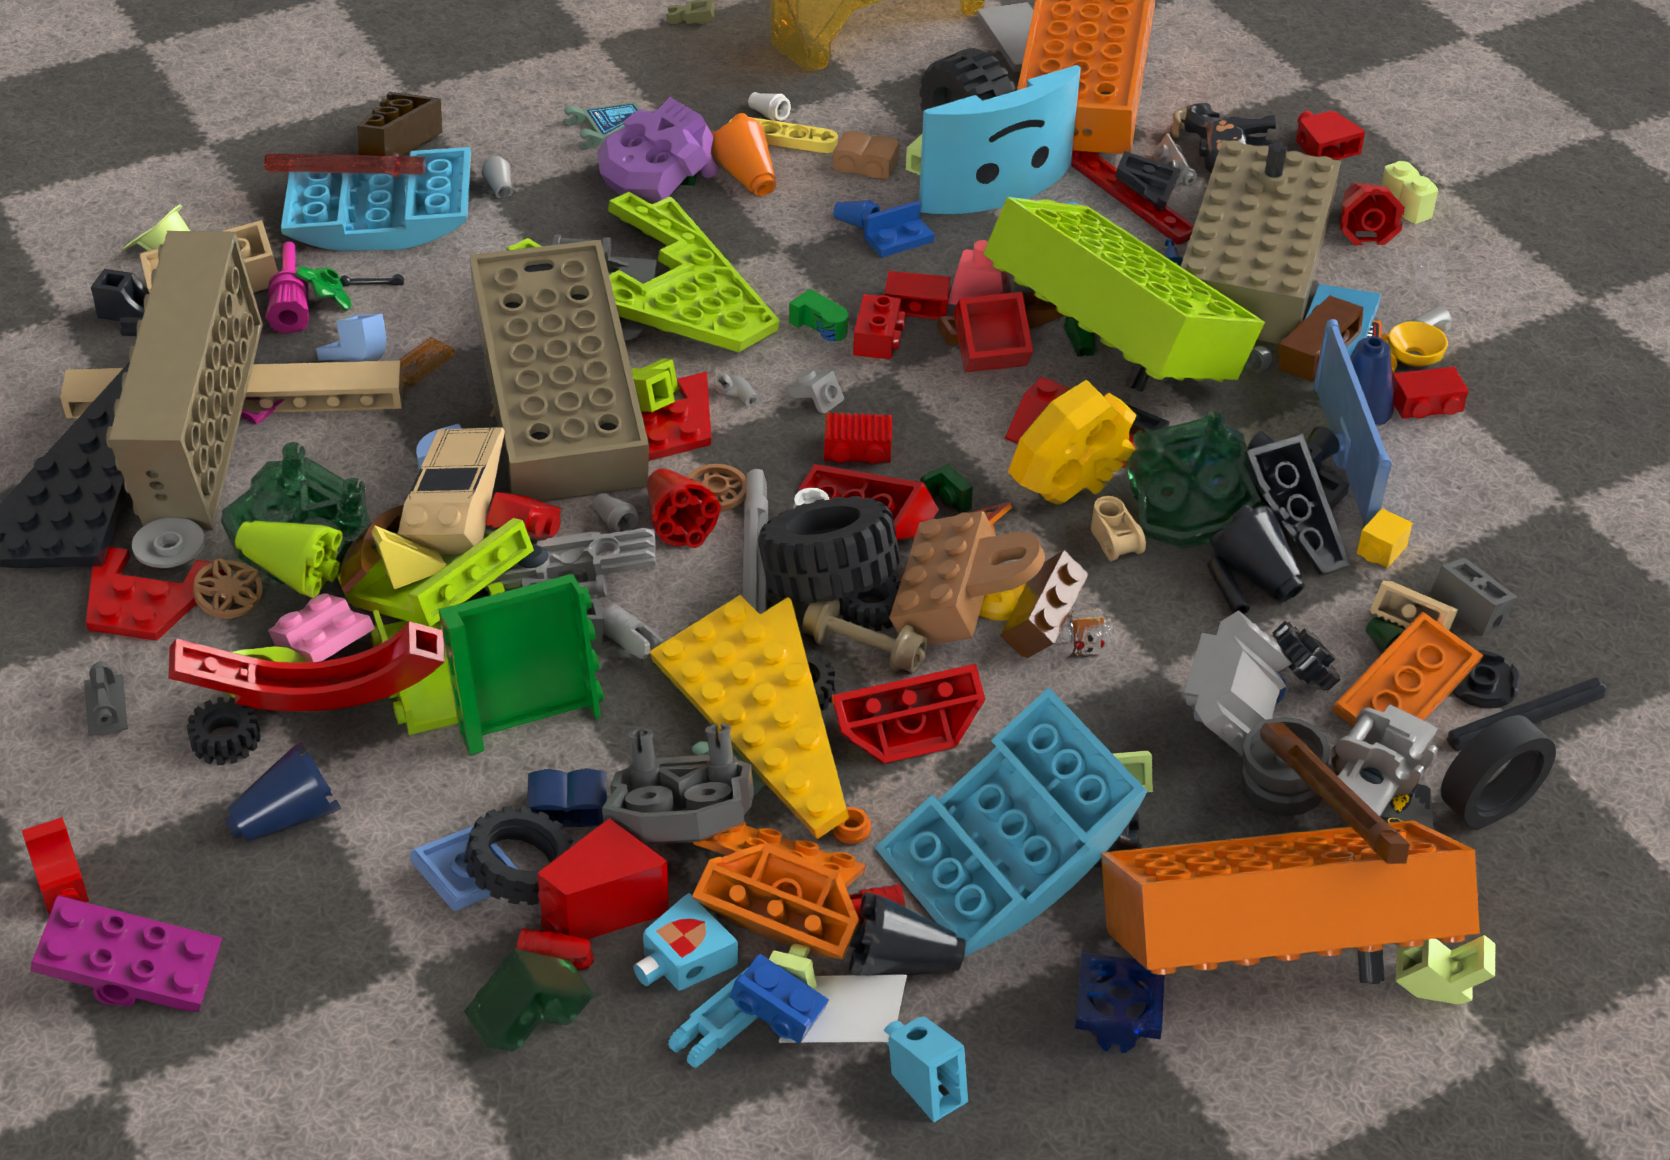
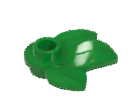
[295,267,352,311]

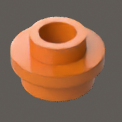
[832,807,871,844]

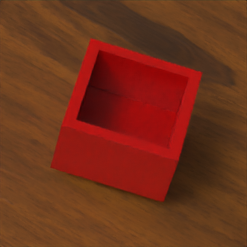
[954,292,1033,373]

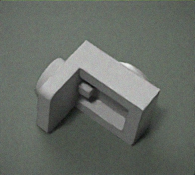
[786,368,844,414]

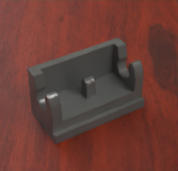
[1429,558,1518,636]

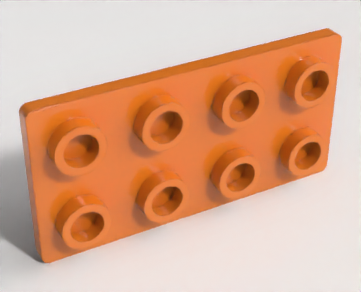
[693,822,866,888]

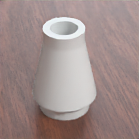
[748,92,791,121]

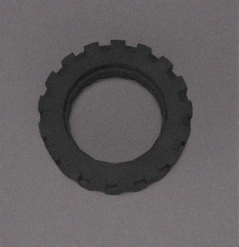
[464,806,573,905]

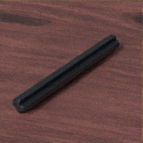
[1446,677,1607,751]

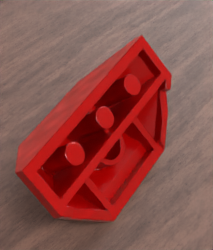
[831,664,986,764]

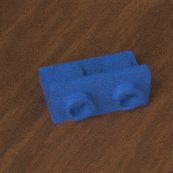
[864,201,935,258]
[729,953,829,1044]

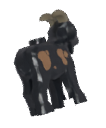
[1170,103,1276,173]

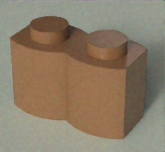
[833,131,899,179]

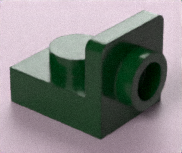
[920,464,973,513]

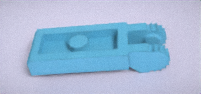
[668,968,758,1068]

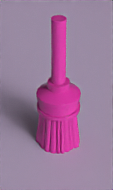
[265,242,309,333]

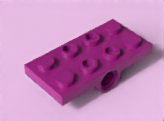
[30,895,222,1011]

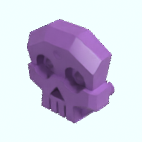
[598,97,719,202]

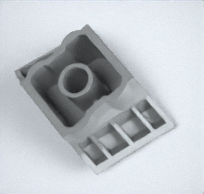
[1184,610,1292,756]

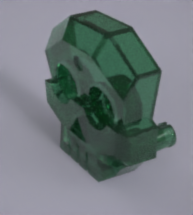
[1125,411,1262,549]
[221,442,371,585]

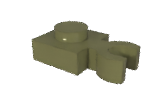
[666,0,715,24]

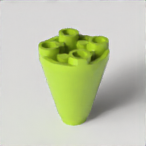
[235,521,342,598]

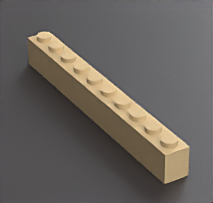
[60,360,404,418]

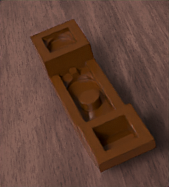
[340,505,404,594]

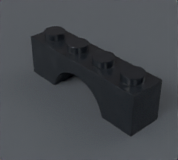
[91,269,149,321]

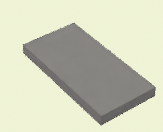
[977,2,1033,72]

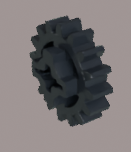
[1272,621,1341,692]

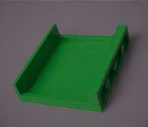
[438,574,604,755]

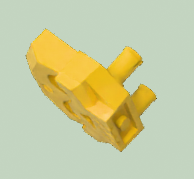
[1008,380,1136,505]

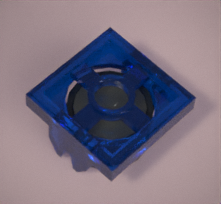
[1075,952,1165,1053]

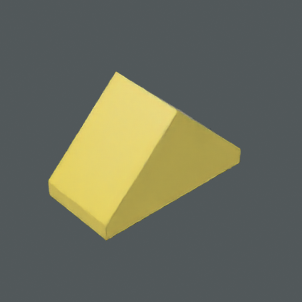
[372,526,446,589]

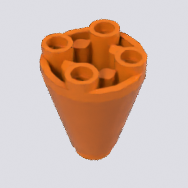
[711,113,776,197]

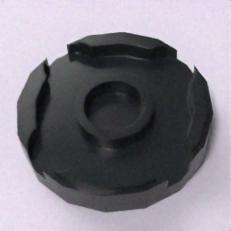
[1452,650,1521,708]

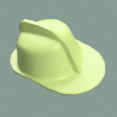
[122,205,191,251]

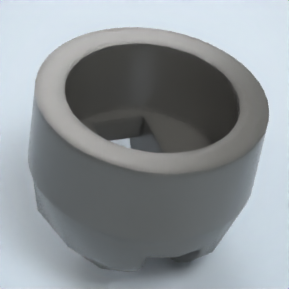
[1245,346,1273,373]

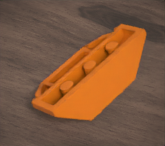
[692,843,860,959]

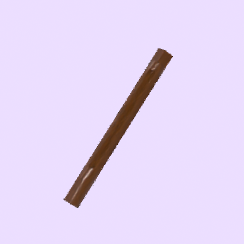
[1260,723,1410,864]

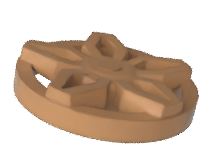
[687,464,746,512]
[193,558,263,619]

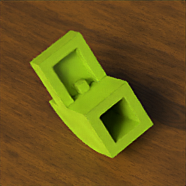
[631,359,679,412]

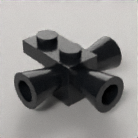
[1245,426,1349,511]

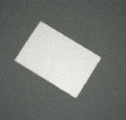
[779,975,907,1043]

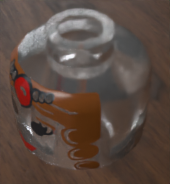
[1059,608,1114,656]

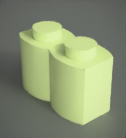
[1381,161,1438,224]

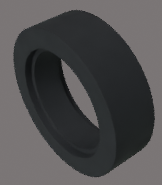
[1441,715,1556,828]

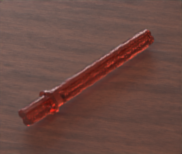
[264,153,426,177]

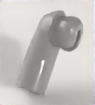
[714,373,760,407]

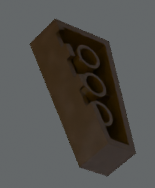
[357,92,443,167]

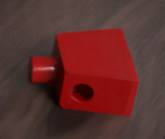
[1296,111,1365,160]

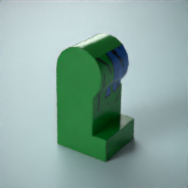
[789,289,848,341]

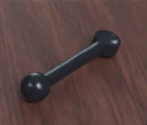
[340,274,404,287]

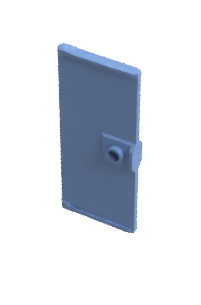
[1314,319,1392,527]

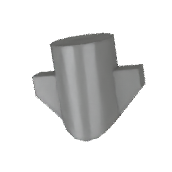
[1411,306,1452,332]

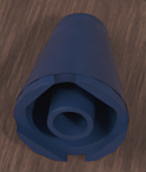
[1350,336,1394,425]
[224,742,341,842]

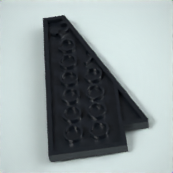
[0,361,130,568]

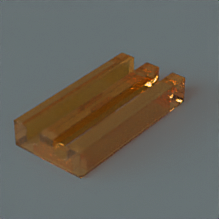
[398,337,455,387]

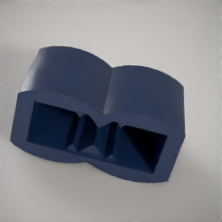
[527,768,607,828]

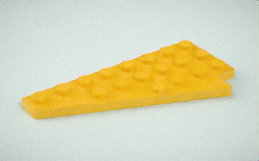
[649,595,849,839]

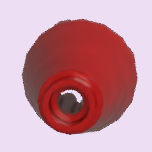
[647,468,721,548]

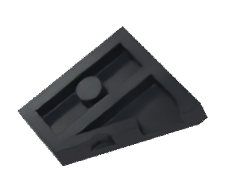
[1115,151,1180,211]

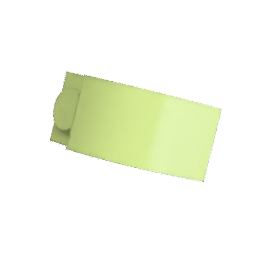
[1395,935,1495,1005]

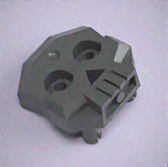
[602,723,754,845]

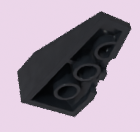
[1243,434,1351,575]

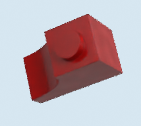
[21,817,89,915]

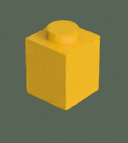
[1357,509,1413,568]

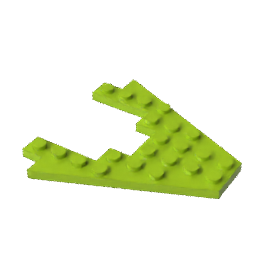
[506,192,780,352]

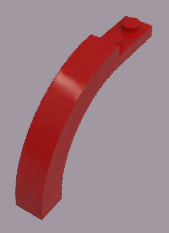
[168,621,444,711]

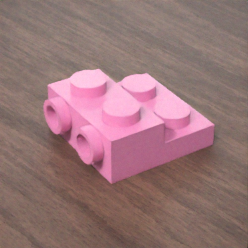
[268,594,375,662]

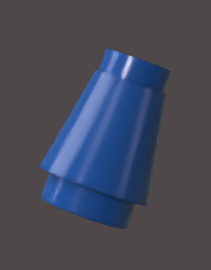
[833,200,880,229]

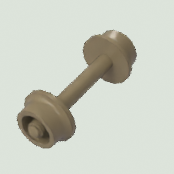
[802,599,927,673]

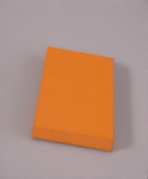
[1332,611,1483,737]

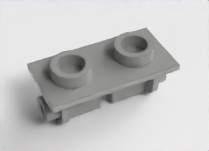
[1153,133,1197,187]

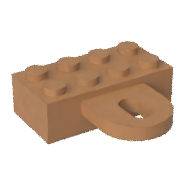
[890,510,1045,646]

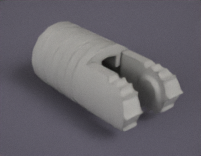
[603,605,665,659]

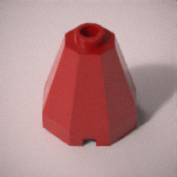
[1339,183,1405,246]

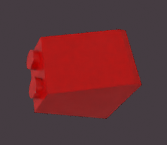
[537,818,669,940]

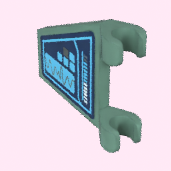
[564,102,640,150]

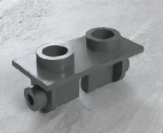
[84,661,128,736]

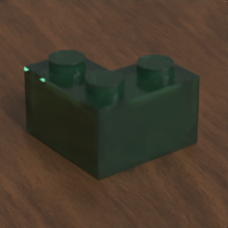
[464,949,594,1051]

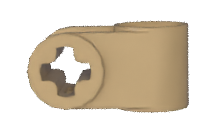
[1090,496,1146,561]

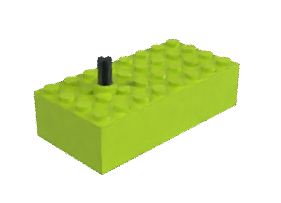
[983,197,1265,392]

